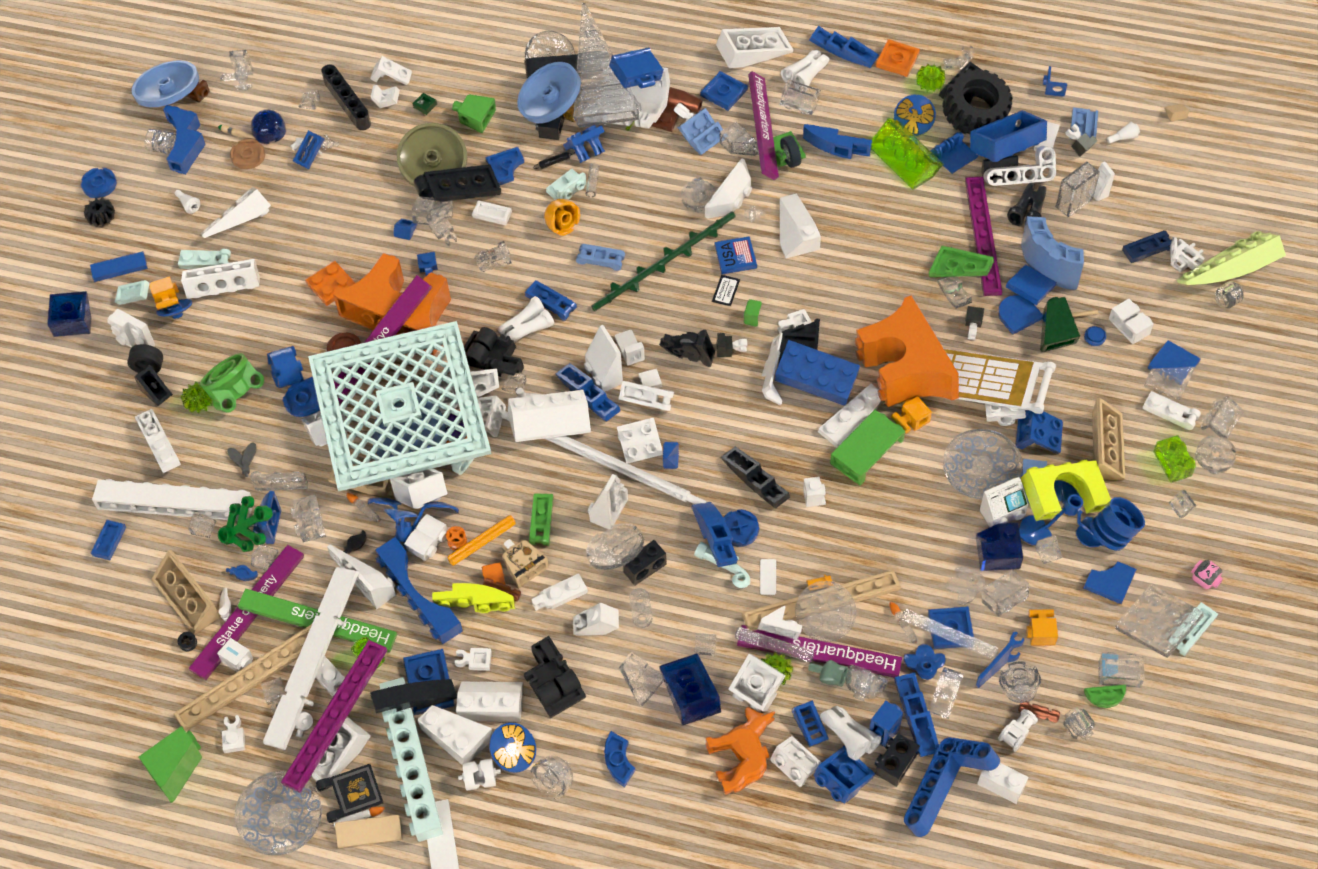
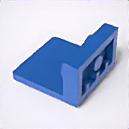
[1016,410,1063,454]

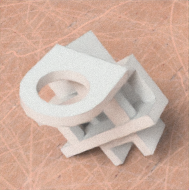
[1170,237,1205,273]

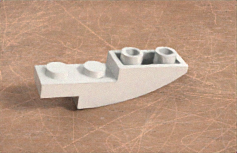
[135,409,181,473]

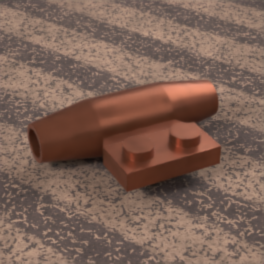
[651,87,703,132]

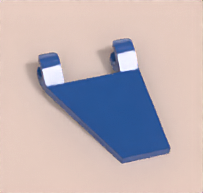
[976,632,1025,688]

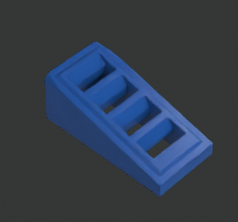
[791,700,829,747]

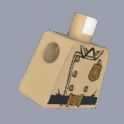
[502,539,549,589]

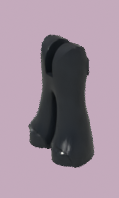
[1007,183,1047,227]

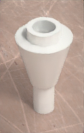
[1107,122,1140,144]
[175,190,200,214]

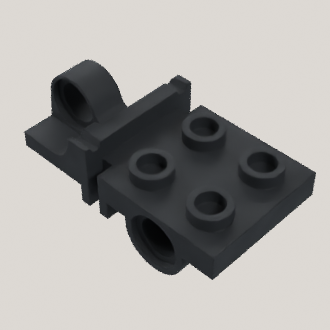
[464,327,524,377]
[524,636,586,719]

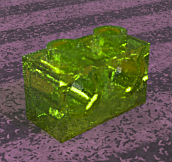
[1153,435,1196,483]

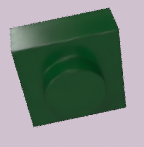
[412,93,437,115]

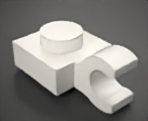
[777,309,812,333]

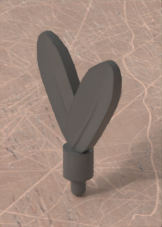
[227,442,257,477]

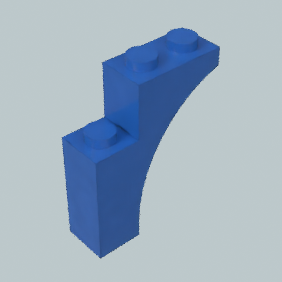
[163,105,206,175]

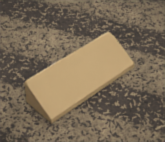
[335,815,402,849]

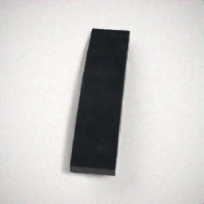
[721,446,790,509]
[370,679,457,714]

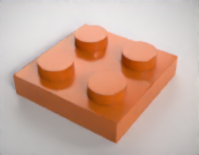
[876,39,920,77]
[305,261,355,306]

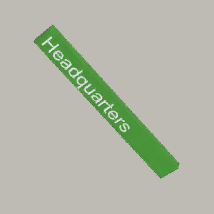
[238,588,397,652]

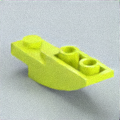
[432,583,515,613]

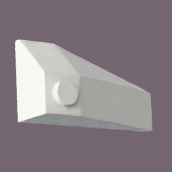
[200,187,271,238]
[780,193,821,258]
[422,369,499,413]
[588,474,628,530]
[327,545,396,609]

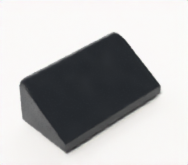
[981,155,1018,181]

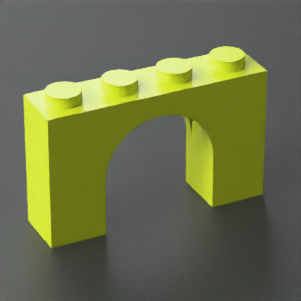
[1020,460,1111,521]

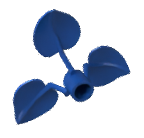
[1018,480,1103,547]
[368,498,459,542]

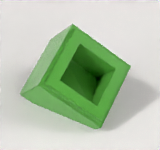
[744,299,762,327]

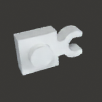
[455,648,492,671]
[222,715,245,753]

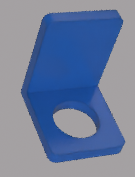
[1043,66,1067,96]

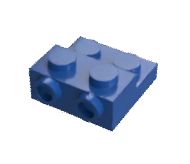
[813,746,875,804]

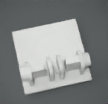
[617,418,663,464]

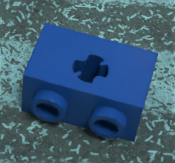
[869,701,903,747]

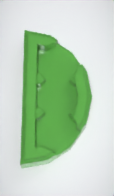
[1084,684,1126,708]

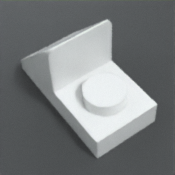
[758,606,802,639]

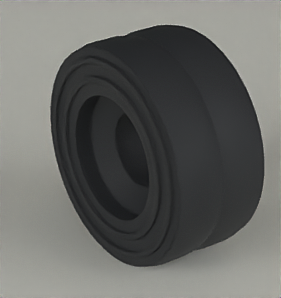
[127,344,164,373]

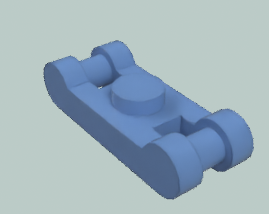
[576,244,625,271]

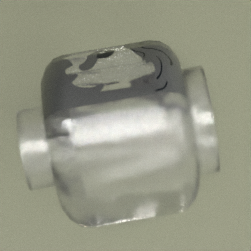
[1215,281,1244,308]
[1063,708,1095,740]

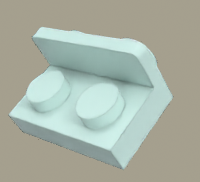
[546,169,587,200]

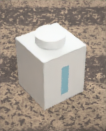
[217,638,253,672]

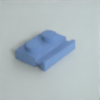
[1070,107,1098,139]

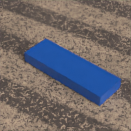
[90,251,148,282]

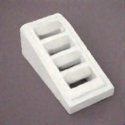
[1088,162,1115,201]

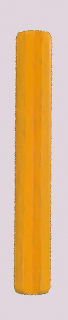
[447,515,516,566]

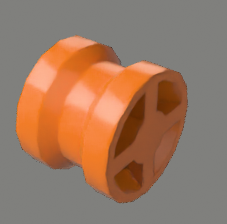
[446,526,467,551]

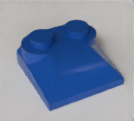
[253,491,281,544]

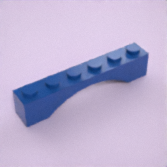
[375,537,463,645]

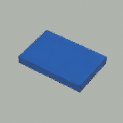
[403,649,455,716]

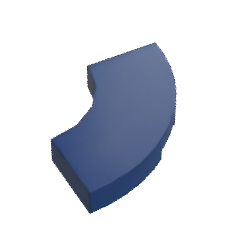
[604,731,636,788]

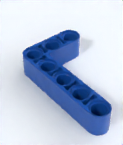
[904,737,1000,837]

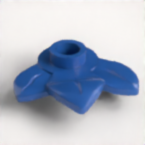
[904,644,945,680]

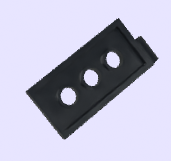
[414,164,502,202]

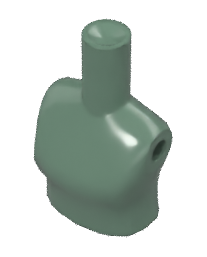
[808,660,849,687]

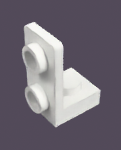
[370,56,412,85]
[615,330,645,366]

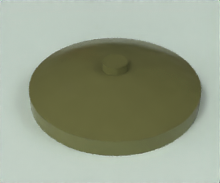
[397,123,467,187]

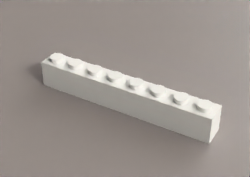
[92,479,252,521]

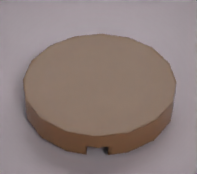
[230,139,265,169]

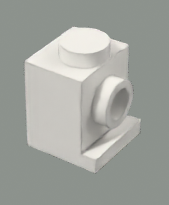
[803,477,826,507]

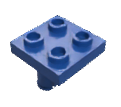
[563,125,605,163]

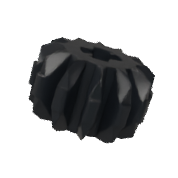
[84,197,115,227]

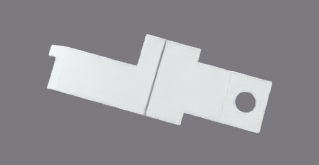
[762,333,783,405]

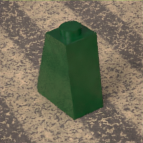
[1040,297,1080,353]

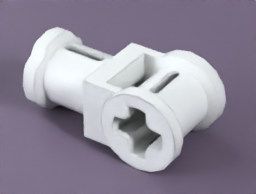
[998,709,1038,752]

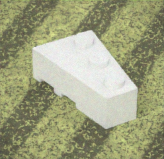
[418,705,493,765]

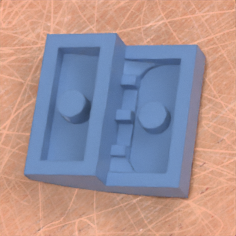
[677,108,727,155]

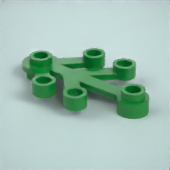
[218,496,273,552]

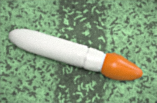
[333,807,384,826]

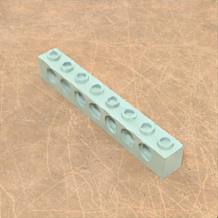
[379,677,443,842]

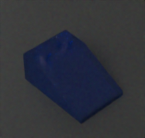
[659,653,721,726]

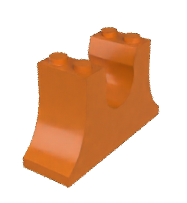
[333,253,451,356]
[855,295,959,407]

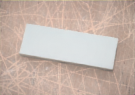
[423,799,459,869]

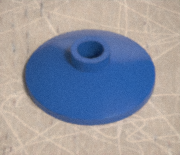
[156,299,193,319]

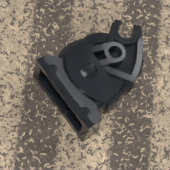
[659,330,715,367]

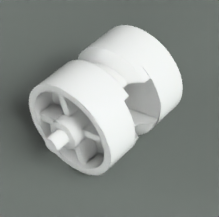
[458,759,501,791]

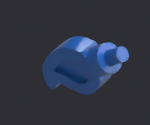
[226,565,258,581]

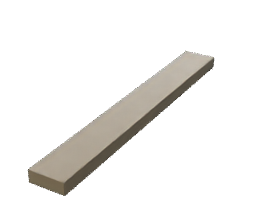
[742,570,901,632]
[173,624,312,731]

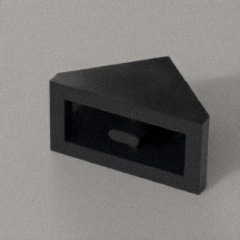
[134,365,173,406]

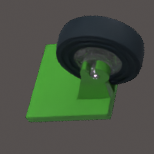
[773,131,806,168]

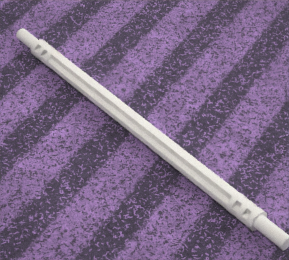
[501,411,707,504]

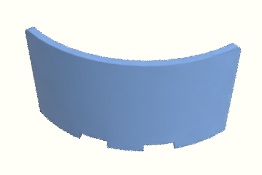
[1021,216,1084,290]

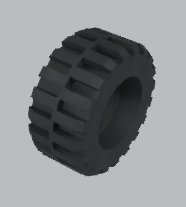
[942,69,1013,134]

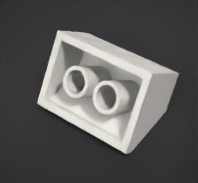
[456,681,523,722]

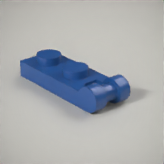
[525,280,577,320]

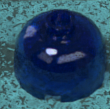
[251,109,286,144]

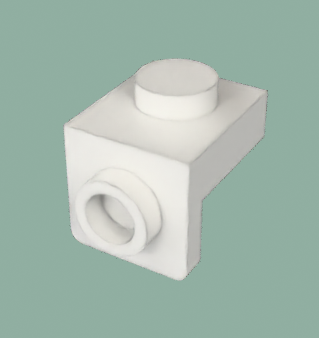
[371,85,400,108]

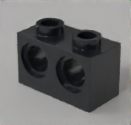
[622,540,667,586]
[874,733,920,787]

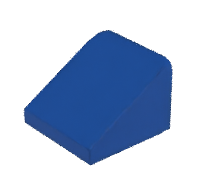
[394,218,417,240]

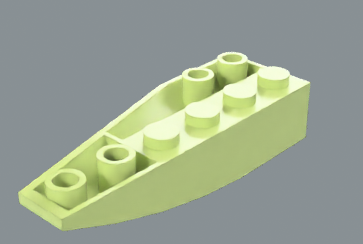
[1177,231,1286,285]

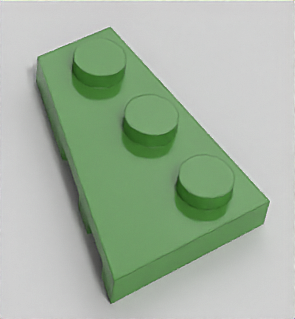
[929,246,994,277]

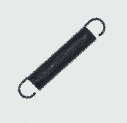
[533,151,575,169]

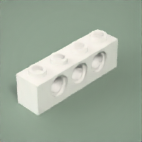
[181,259,260,299]

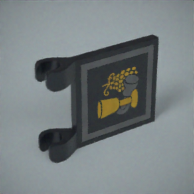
[316,764,384,823]

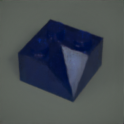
[47,291,92,337]
[976,523,1023,571]

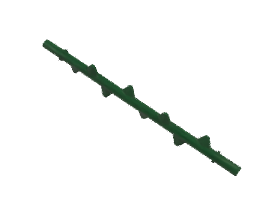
[591,211,736,311]

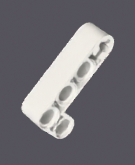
[983,146,1056,186]

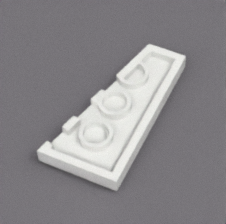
[818,383,883,448]

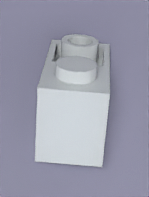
[573,603,619,636]

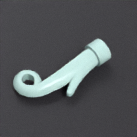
[694,542,750,588]

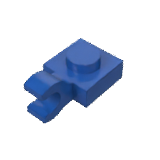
[417,252,438,276]

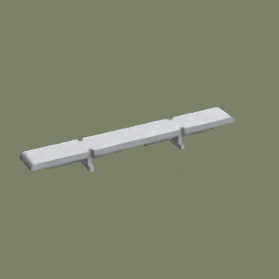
[263,567,359,750]

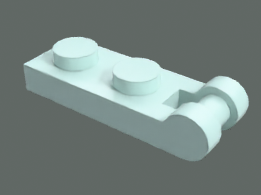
[178,249,231,269]
[1167,602,1218,656]

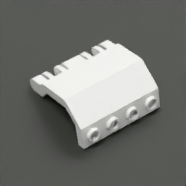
[584,61,670,128]

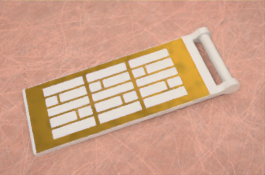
[943,348,1056,414]

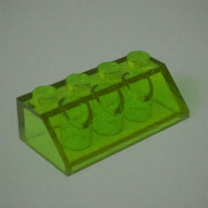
[871,118,943,190]

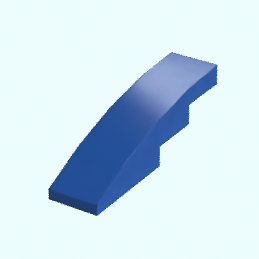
[809,25,879,68]
[555,363,621,422]
[894,672,939,757]

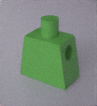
[452,94,496,133]

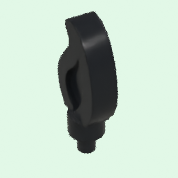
[343,530,367,553]

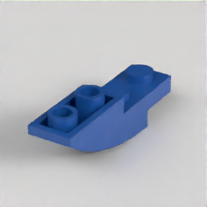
[803,124,872,159]
[692,502,738,567]

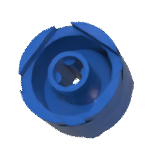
[267,346,304,388]

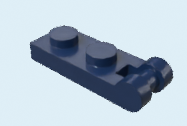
[1122,230,1172,263]

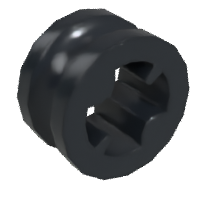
[177,632,197,652]

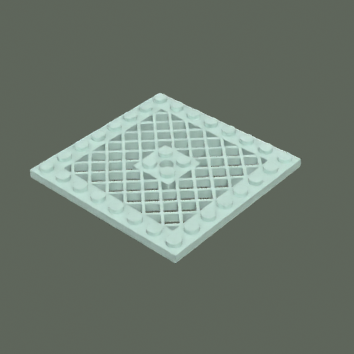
[308,321,492,491]

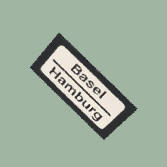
[712,275,740,306]

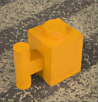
[149,276,179,310]
[891,396,932,434]
[1026,609,1058,646]

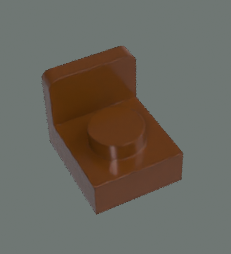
[187,80,210,103]

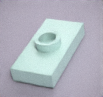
[115,280,150,305]

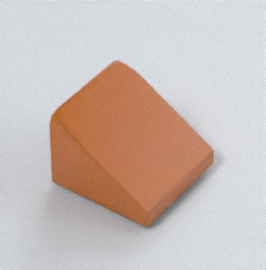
[481,562,506,585]

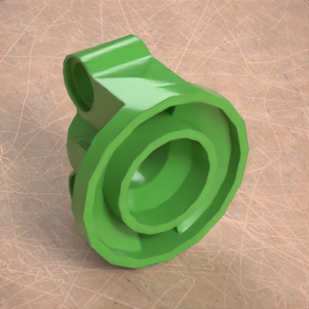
[200,353,264,413]

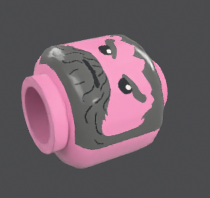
[1191,560,1223,589]

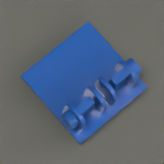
[929,132,978,174]

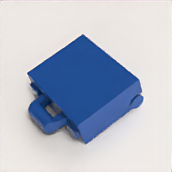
[609,47,664,88]

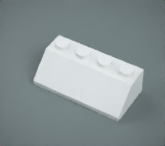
[508,390,591,442]

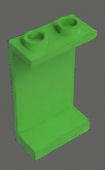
[830,410,905,486]

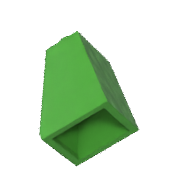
[139,726,202,803]

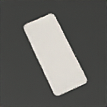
[760,559,776,595]

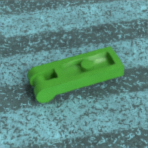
[529,493,554,546]

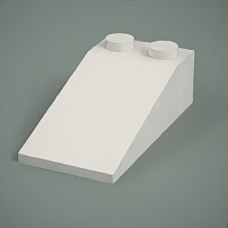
[716,27,793,68]

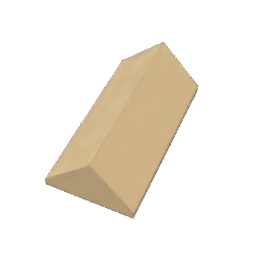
[1092,397,1125,481]
[151,550,220,634]

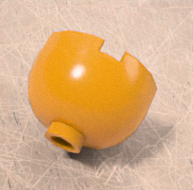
[544,198,580,235]

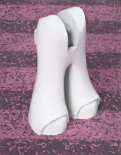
[780,50,829,92]
[497,296,554,343]
[820,706,881,761]

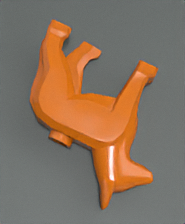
[706,707,775,795]

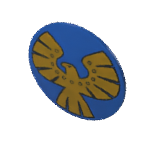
[894,94,936,136]
[489,723,536,773]

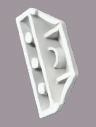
[705,159,752,219]

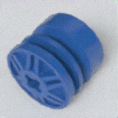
[1090,497,1145,551]

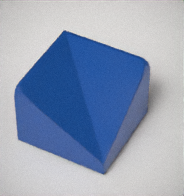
[663,442,679,469]

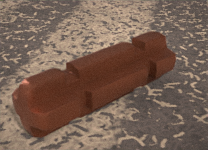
[483,578,521,602]
[1018,700,1060,723]

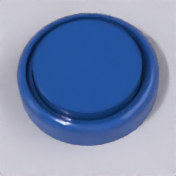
[1084,326,1106,346]

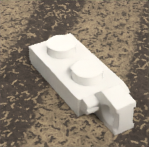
[531,573,588,611]

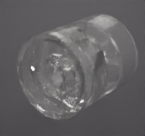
[145,129,176,155]

